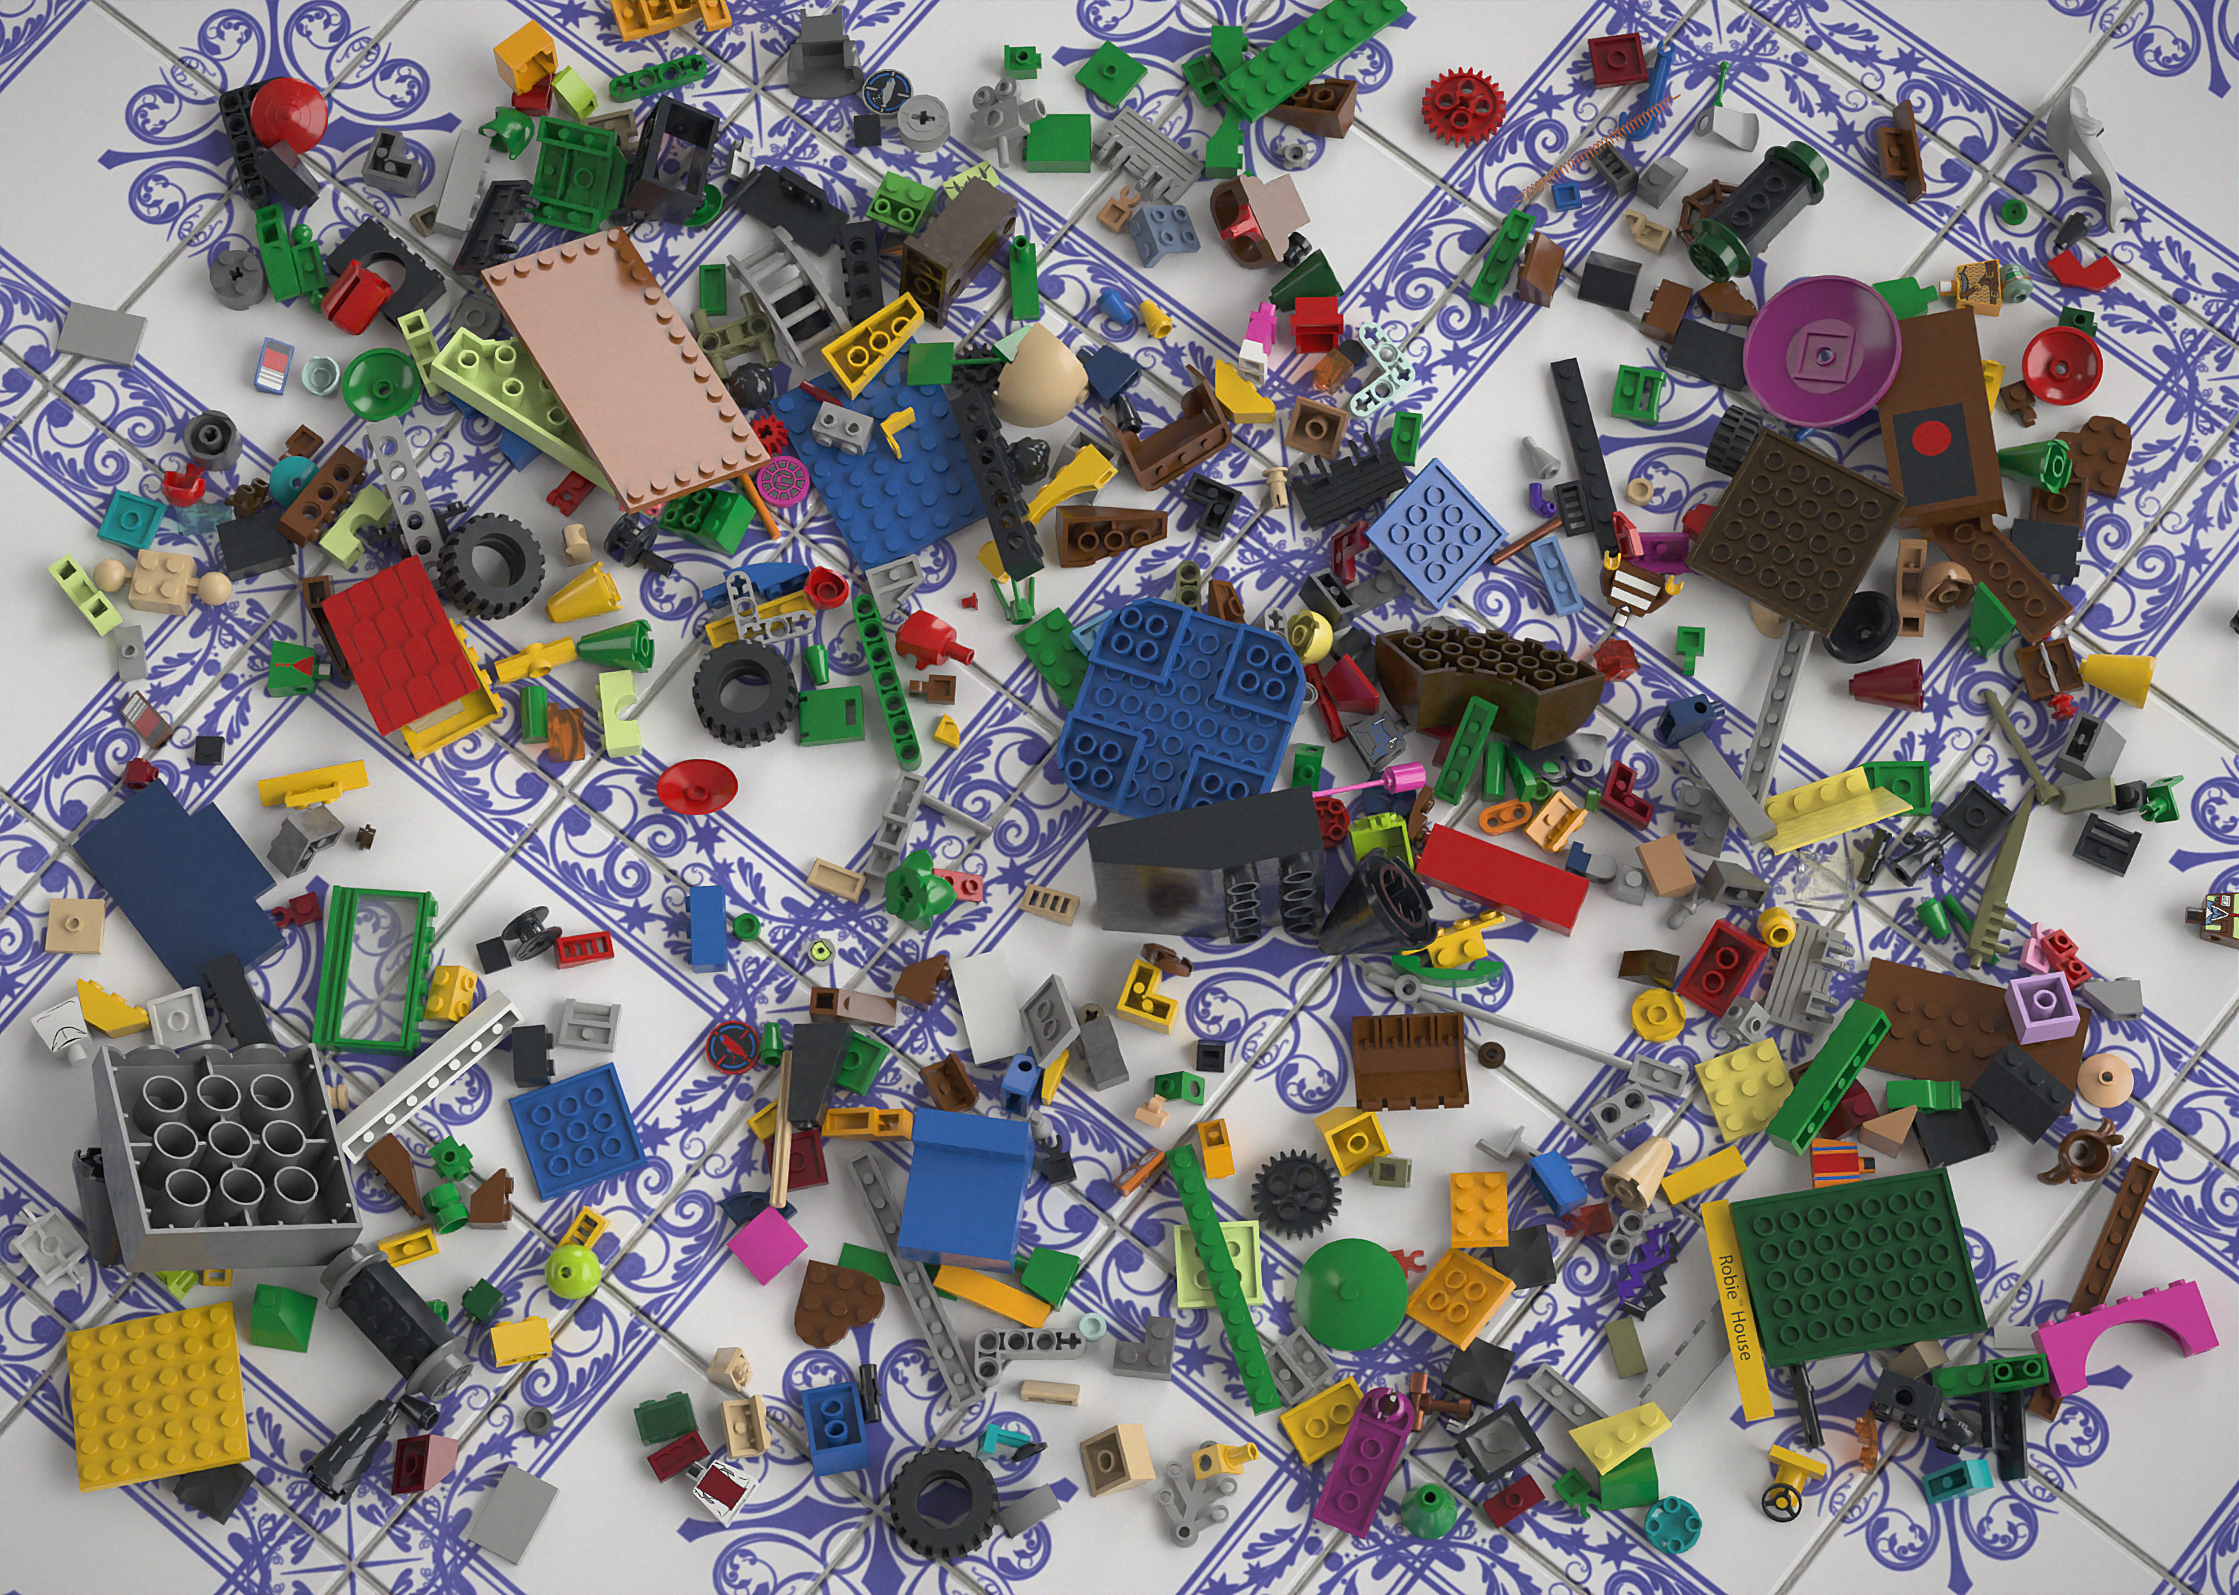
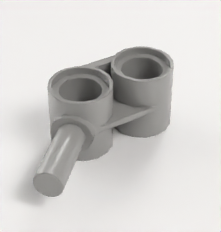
[1605,1209,1673,1265]

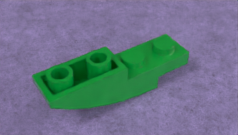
[255,203,301,303]
[1932,1353,2049,1399]

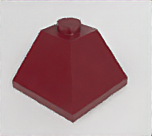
[1819,1078,1880,1141]
[391,1434,458,1496]

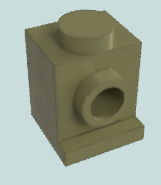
[1369,1156,1412,1188]

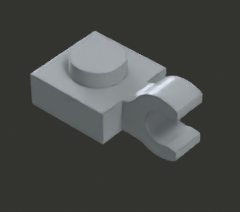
[725,136,755,183]

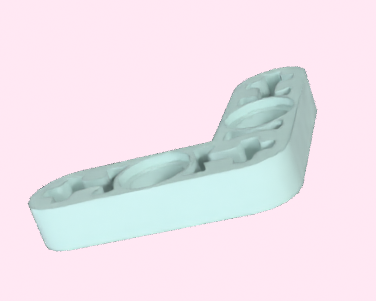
[1349,322,1415,420]

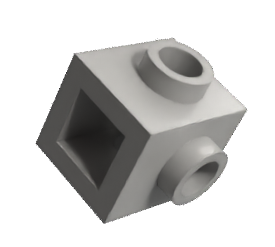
[1719,995,1770,1043]

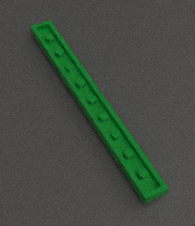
[1165,1143,1282,1417]

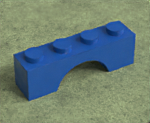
[446,391,543,472]

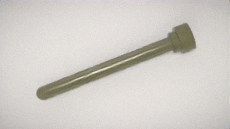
[1984,690,2060,806]

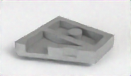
[865,554,925,621]

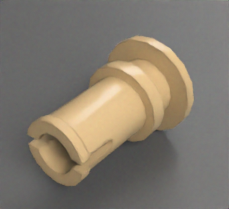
[1262,467,1289,509]

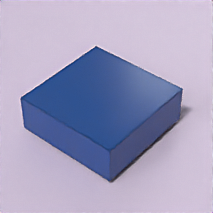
[1551,181,1582,213]

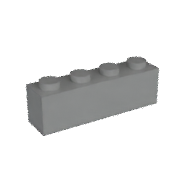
[431,129,494,240]

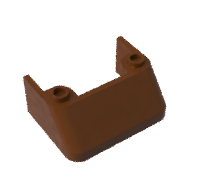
[1099,364,1232,491]

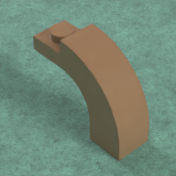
[1894,539,1927,637]

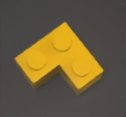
[1116,958,1179,1036]

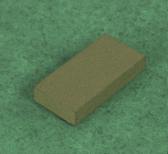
[2059,776,2116,815]
[1604,1316,1648,1380]

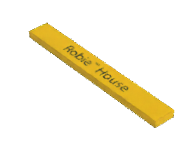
[1700,1199,1774,1422]

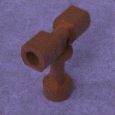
[1409,1372,1472,1433]

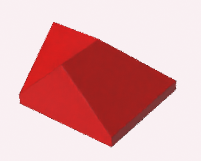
[1321,653,1380,716]

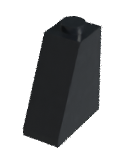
[253,139,322,211]

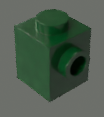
[2058,306,2098,339]
[461,1278,508,1327]

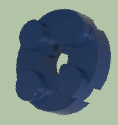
[1362,770,1416,819]

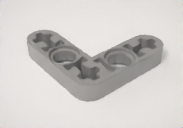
[726,571,816,646]

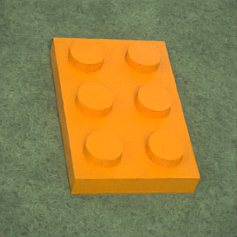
[1450,1171,1509,1248]

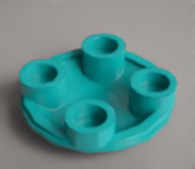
[1644,1496,1702,1555]

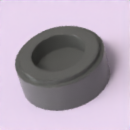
[525,1406,554,1436]

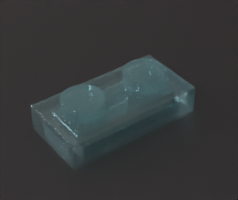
[177,502,232,536]

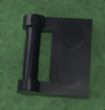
[2072,812,2142,878]

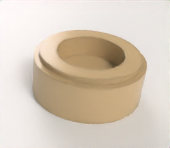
[1626,478,1654,506]

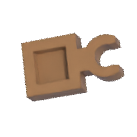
[1096,186,1140,235]

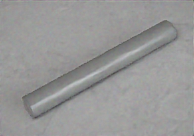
[920,792,994,838]

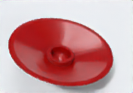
[250,77,328,155]
[656,759,738,815]

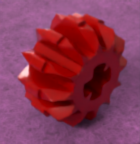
[750,414,789,459]

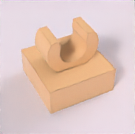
[1134,1094,1170,1129]

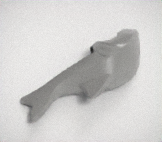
[2046,86,2138,233]

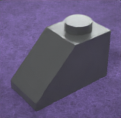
[1636,155,1689,210]
[1702,860,1772,909]

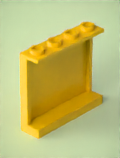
[400,618,504,761]

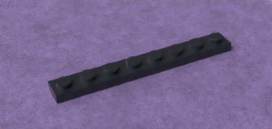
[1550,358,1620,560]

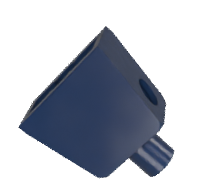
[1076,345,1142,410]
[1656,694,1725,748]

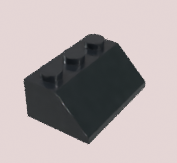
[1968,1040,2076,1145]

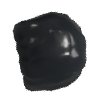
[728,362,774,411]

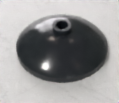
[1822,591,1900,664]

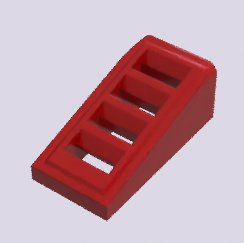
[553,931,615,970]

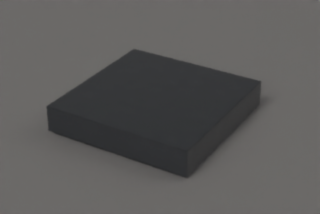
[1936,780,2015,856]

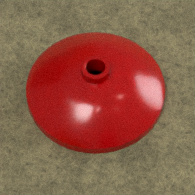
[2021,326,2103,406]

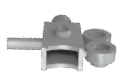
[970,77,1047,168]

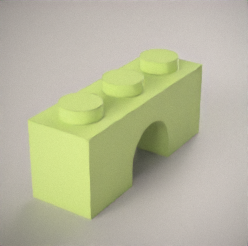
[398,309,447,398]
[319,484,395,570]
[48,553,123,637]
[595,669,642,758]

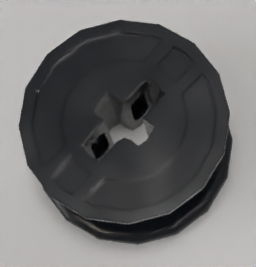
[604,512,659,568]
[501,906,563,961]

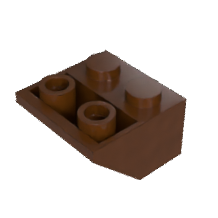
[1516,231,1565,308]

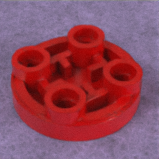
[1313,796,1350,851]

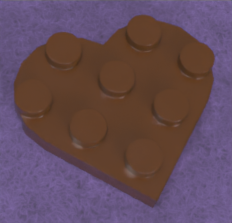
[2054,416,2132,500]
[794,1259,885,1349]

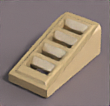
[1019,884,1080,927]

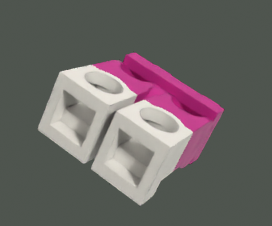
[1239,302,1277,385]

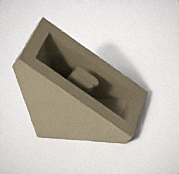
[1886,1341,1950,1380]

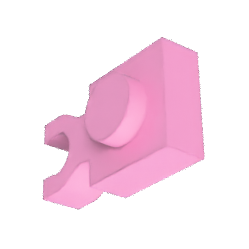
[2019,922,2055,975]

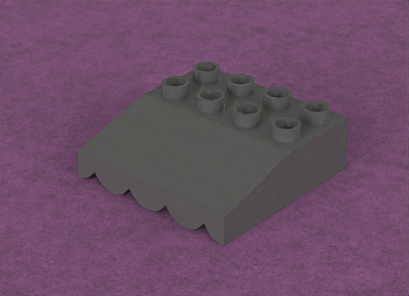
[92,1043,364,1272]

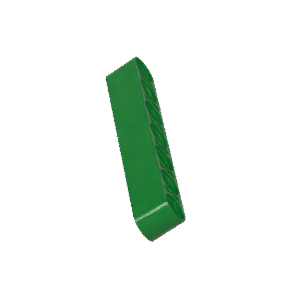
[852,594,922,772]

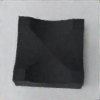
[1491,1224,1557,1291]
[1441,1337,1516,1409]
[173,1464,256,1525]

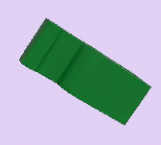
[1886,1080,1961,1114]

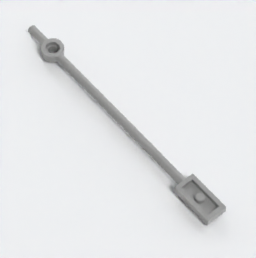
[1367,970,1690,1100]

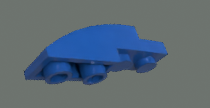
[701,562,810,610]

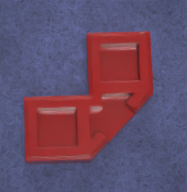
[2046,249,2122,293]

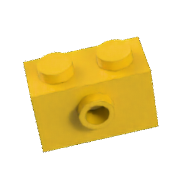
[489,1316,553,1368]

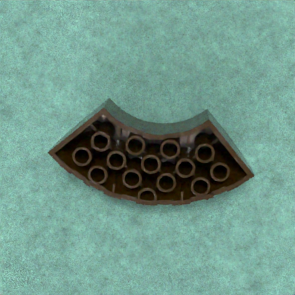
[1375,626,1605,751]

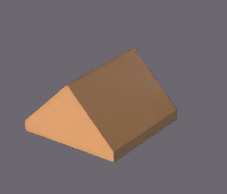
[1284,395,1349,461]
[1635,833,1696,897]
[1857,1104,1918,1159]

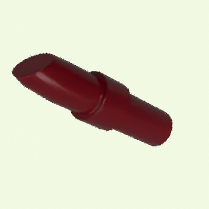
[799,379,844,408]

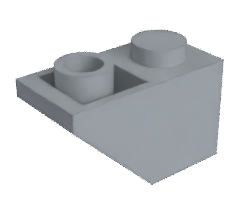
[2080,977,2144,1021]

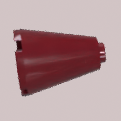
[1849,658,1924,713]

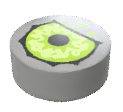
[808,938,836,967]

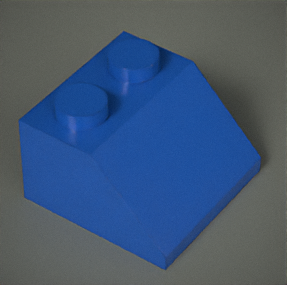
[1527,1150,1589,1220]

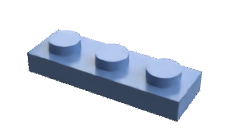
[1530,535,1584,618]

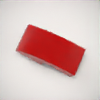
[2040,929,2093,991]

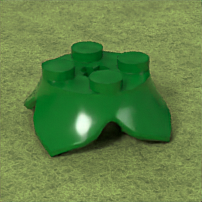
[885,849,958,932]

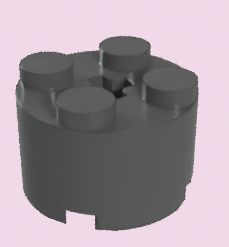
[210,250,268,311]
[183,410,243,471]

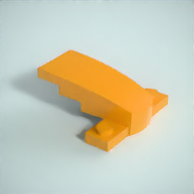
[608,0,732,42]

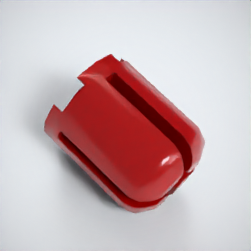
[320,259,395,335]

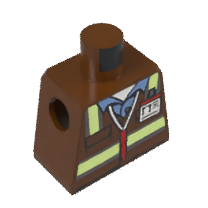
[2185,892,2239,950]

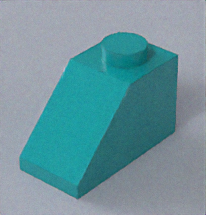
[1922,1459,1994,1505]

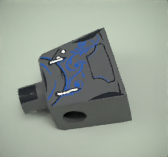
[1346,711,1415,775]

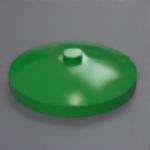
[1295,1238,1409,1352]

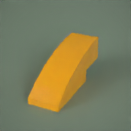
[821,1107,913,1142]

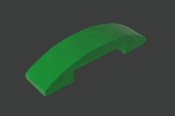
[1391,955,1503,988]

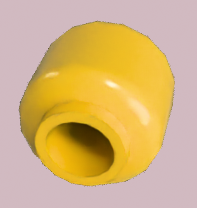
[1757,907,1796,948]

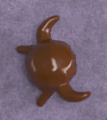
[2037,1117,2124,1186]

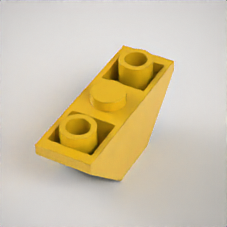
[1215,358,1276,424]
[76,978,152,1039]

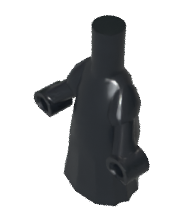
[1889,828,1955,887]

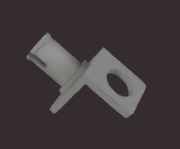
[1475,1125,1542,1165]

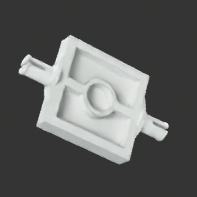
[12,1207,91,1285]
[1446,1405,1541,1480]

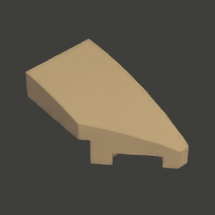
[1624,208,1672,255]

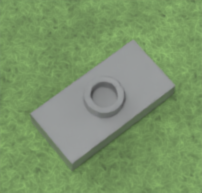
[114,625,149,682]

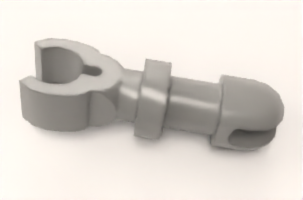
[1667,884,1710,930]

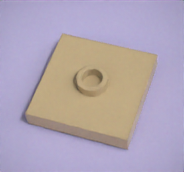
[45,898,107,954]

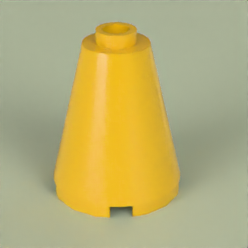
[545,561,623,624]
[2078,654,2157,709]

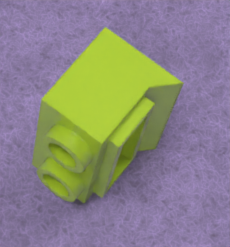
[153,1270,201,1301]

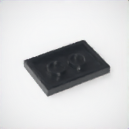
[1665,318,1746,393]

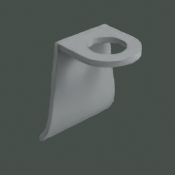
[1694,106,1760,152]

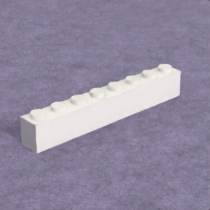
[337,989,526,1164]

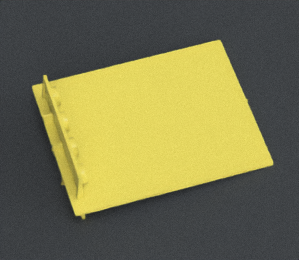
[1763,766,1913,856]

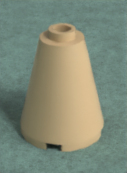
[1601,1136,1673,1214]

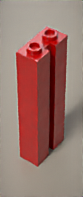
[1413,823,1590,937]

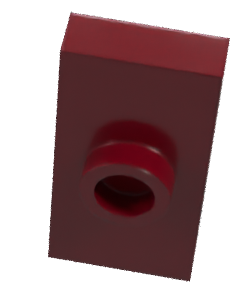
[647,1429,711,1484]
[1482,1473,1546,1530]

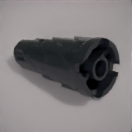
[301,1398,399,1505]

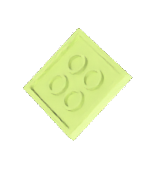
[1174,1220,1263,1310]

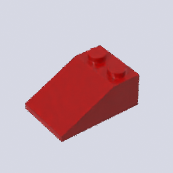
[1676,918,1771,1019]

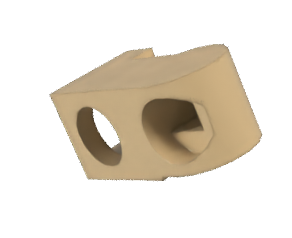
[561,524,594,567]

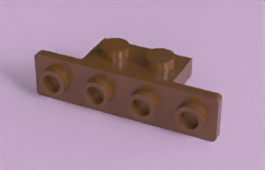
[1874,99,1927,204]

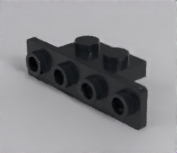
[367,501,470,560]
[1979,1389,2029,1482]

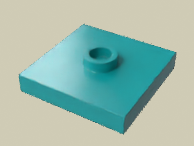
[96,489,167,552]

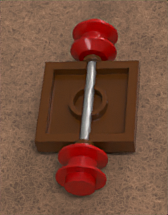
[2014,632,2084,722]

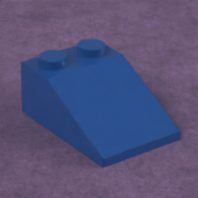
[801,1381,872,1477]

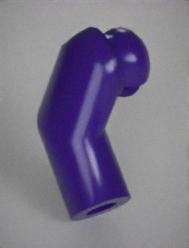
[1529,483,1557,518]

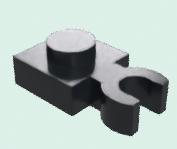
[1041,1134,1077,1187]

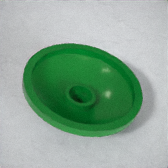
[342,348,421,423]

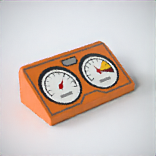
[1112,1147,1166,1198]

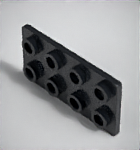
[736,165,850,257]

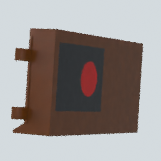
[1877,306,2008,543]

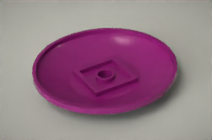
[1743,275,1902,429]

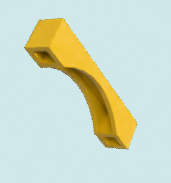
[976,443,1118,584]

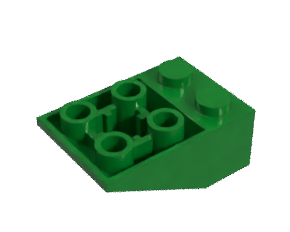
[658,487,756,556]

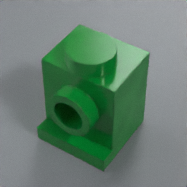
[1004,45,1042,80]

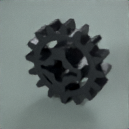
[952,343,1005,394]

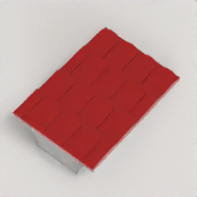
[320,554,481,737]

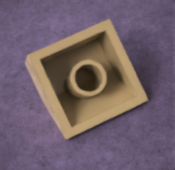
[1080,1424,1156,1497]

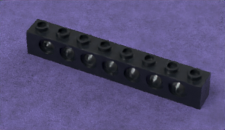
[950,387,1045,582]

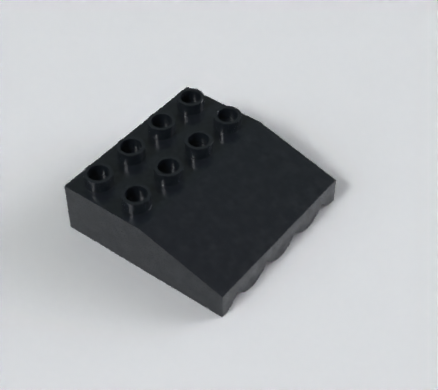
[1086,784,1325,945]

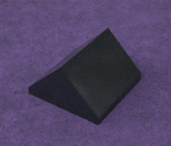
[1577,250,1642,312]
[774,285,832,345]

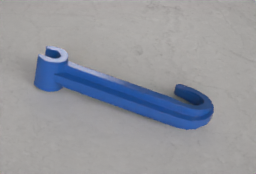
[1619,40,1676,141]

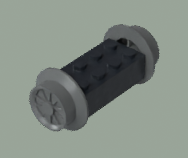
[320,1243,474,1403]

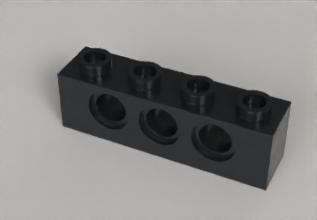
[838,220,885,327]

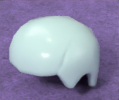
[301,355,342,396]

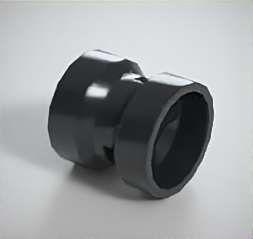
[1282,231,1312,269]

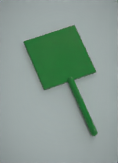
[907,342,1001,386]

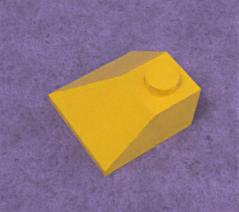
[1313,1107,1392,1178]

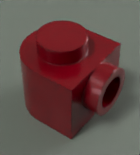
[122,758,159,791]

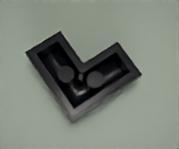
[1183,472,1243,542]

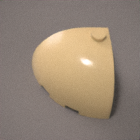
[992,322,1090,428]

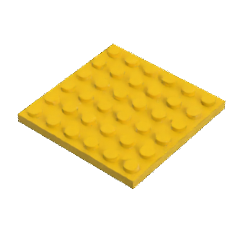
[66,1301,251,1494]

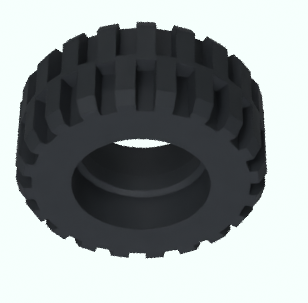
[437,513,545,621]
[692,639,798,748]
[889,1446,1000,1561]

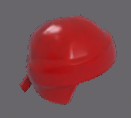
[161,463,206,508]
[803,566,849,611]

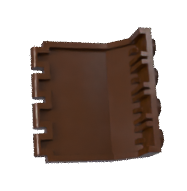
[1352,1012,1469,1112]

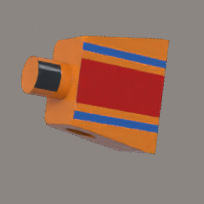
[1809,1138,1875,1189]

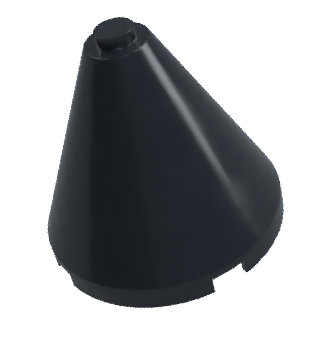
[1316,847,1438,956]
[72,1147,124,1269]

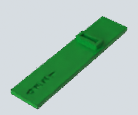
[837,1242,958,1302]

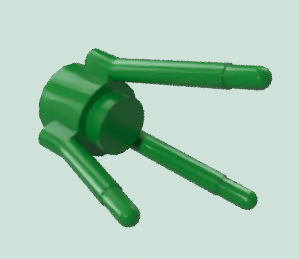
[990,576,1036,625]

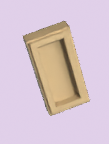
[806,858,868,904]

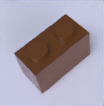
[1641,278,1693,345]

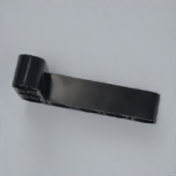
[218,76,284,212]

